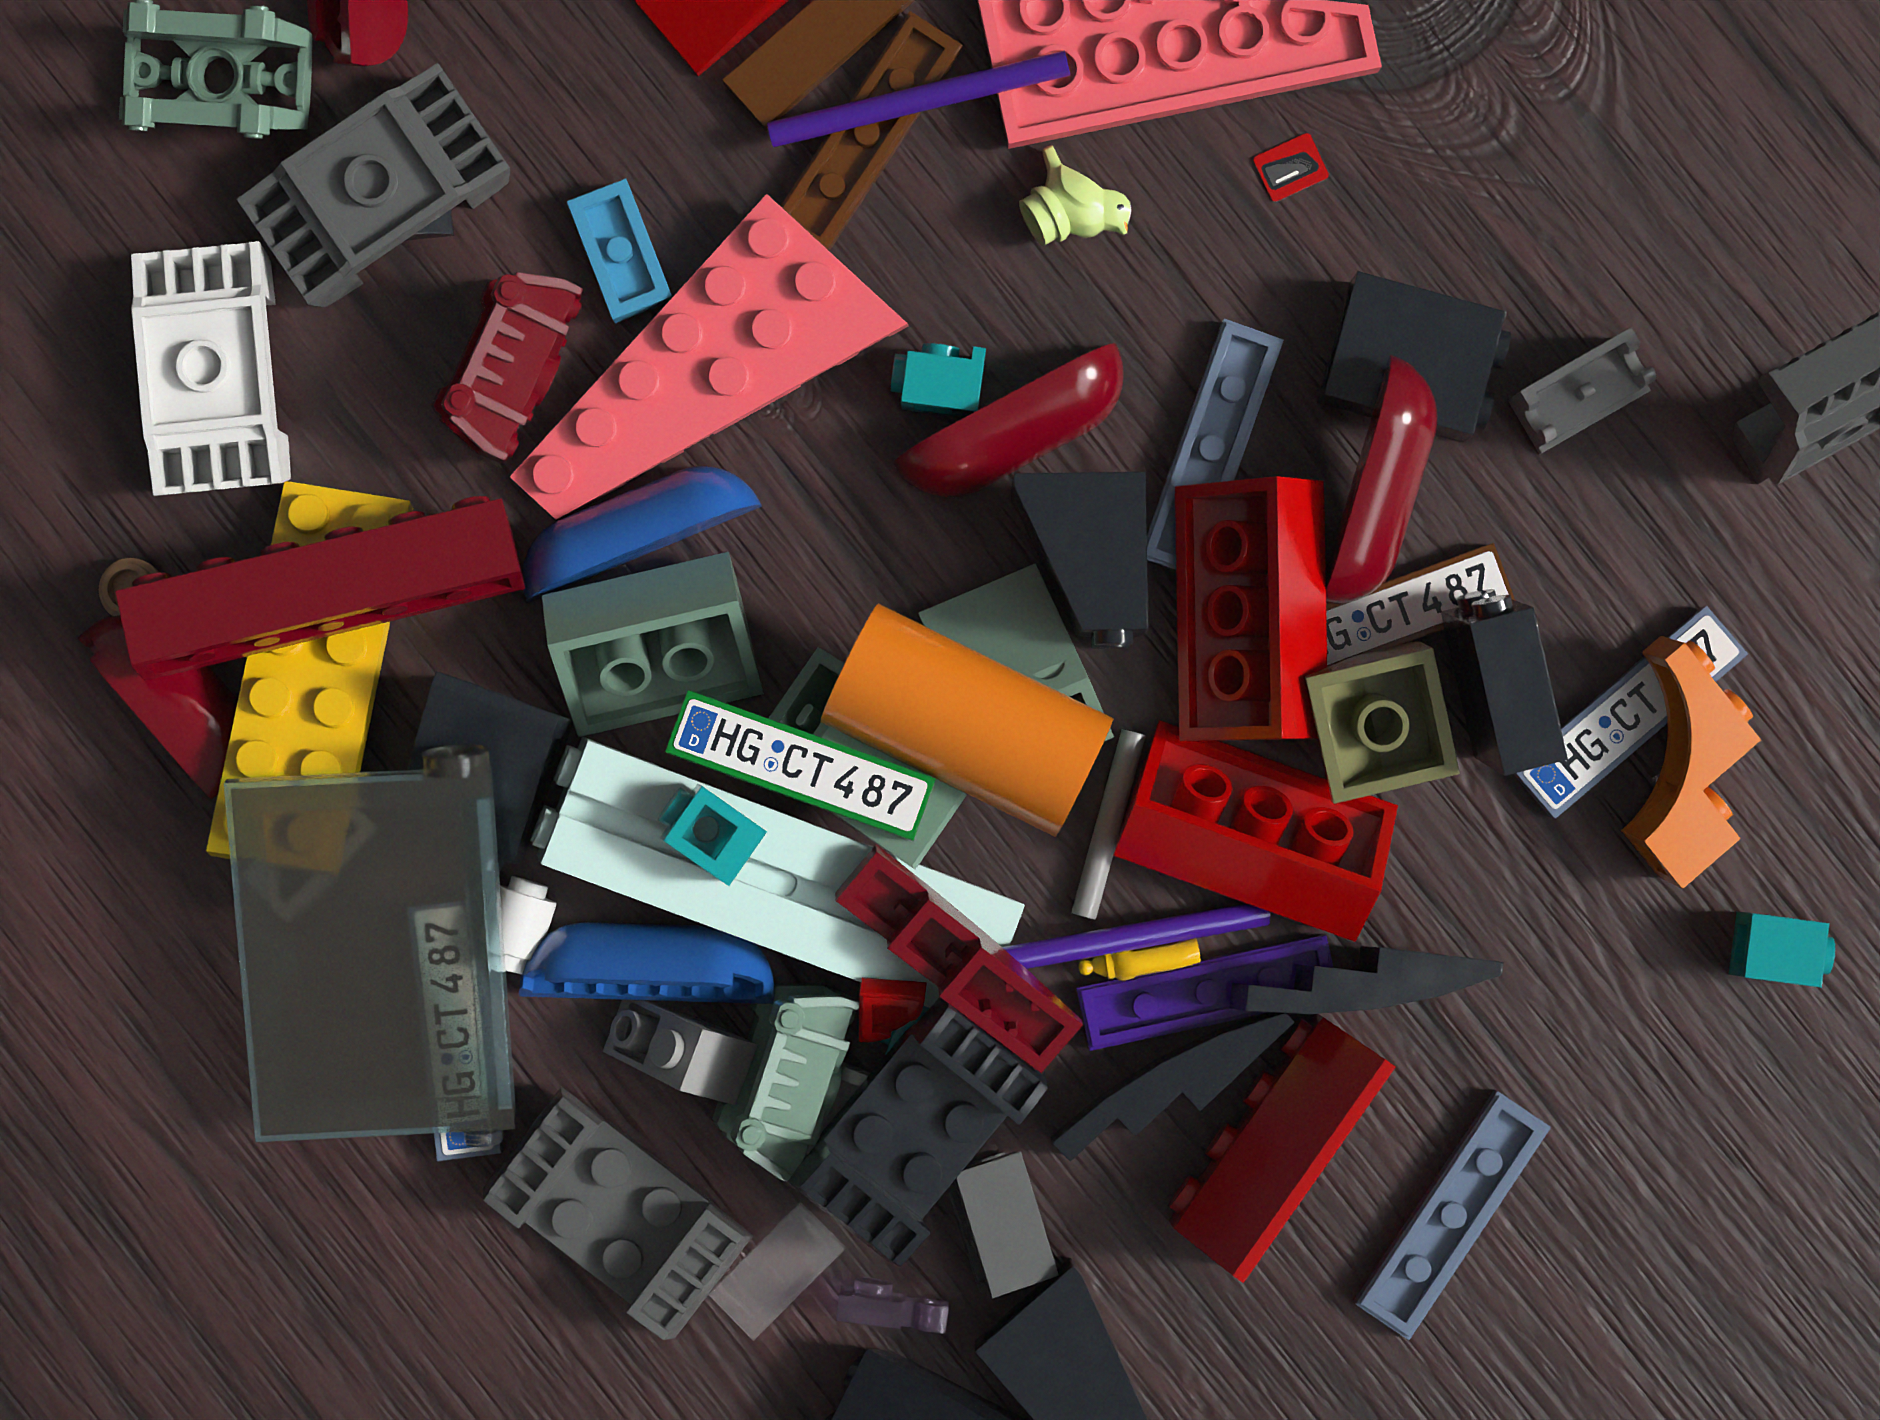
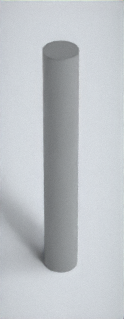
[1071,729,1146,920]

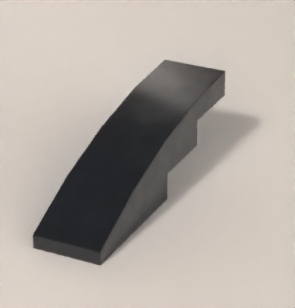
[1229,946,1504,1014]
[1051,1012,1294,1162]

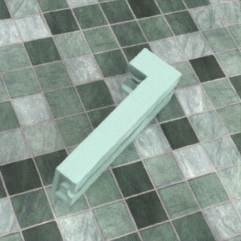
[530,736,1025,1008]

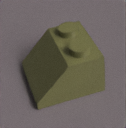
[1304,641,1460,804]

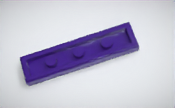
[1076,934,1333,1051]

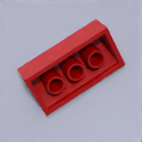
[1175,476,1327,741]
[1113,720,1398,942]
[1168,1014,1396,1283]

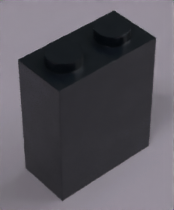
[1317,271,1511,442]
[1441,589,1568,776]

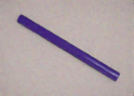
[767,50,1070,148]
[1002,903,1270,969]

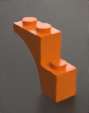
[1621,636,1761,889]

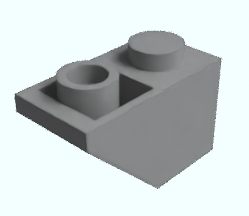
[603,1000,758,1105]

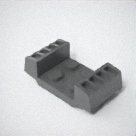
[237,63,510,307]
[1733,310,1880,485]
[482,1087,753,1340]

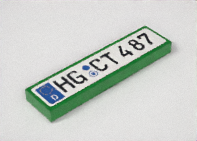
[665,690,936,842]

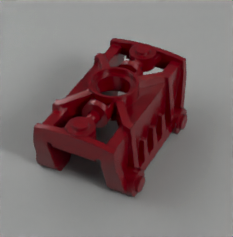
[431,272,583,463]

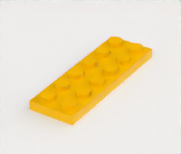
[206,481,413,876]

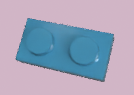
[567,179,672,323]

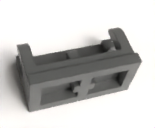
[947,1151,1059,1298]

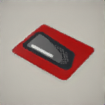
[1254,133,1329,202]

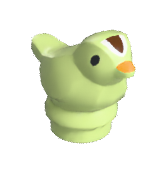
[1019,145,1132,246]

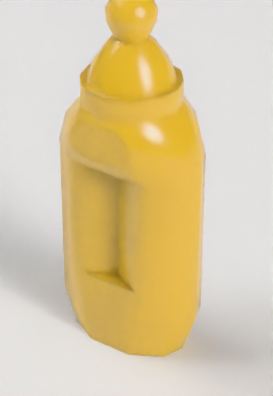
[1079,938,1201,981]

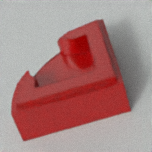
[859,978,927,1042]

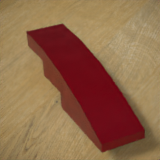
[835,844,1083,1073]

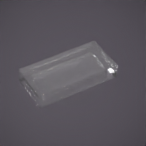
[708,1201,845,1341]

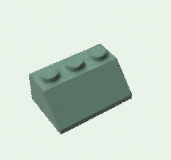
[542,552,764,737]

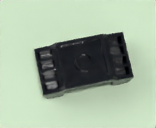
[787,997,1048,1267]

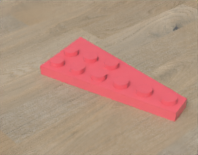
[510,194,909,520]

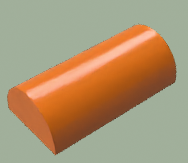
[820,603,1114,837]

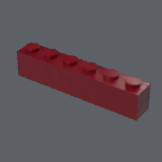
[115,496,525,681]

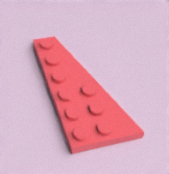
[977,0,1382,149]

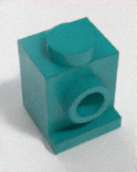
[891,343,986,418]
[658,784,767,886]

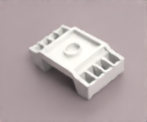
[131,241,291,496]

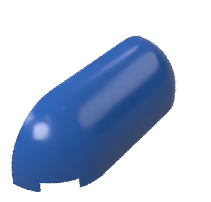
[522,466,762,603]
[519,922,774,1004]

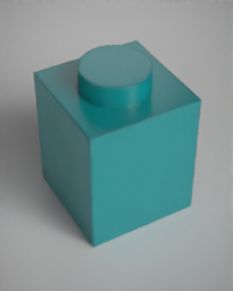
[1729,911,1835,988]

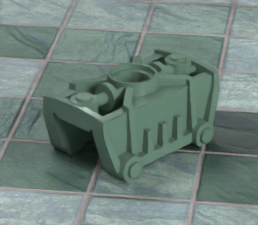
[119,0,312,139]
[712,983,859,1181]

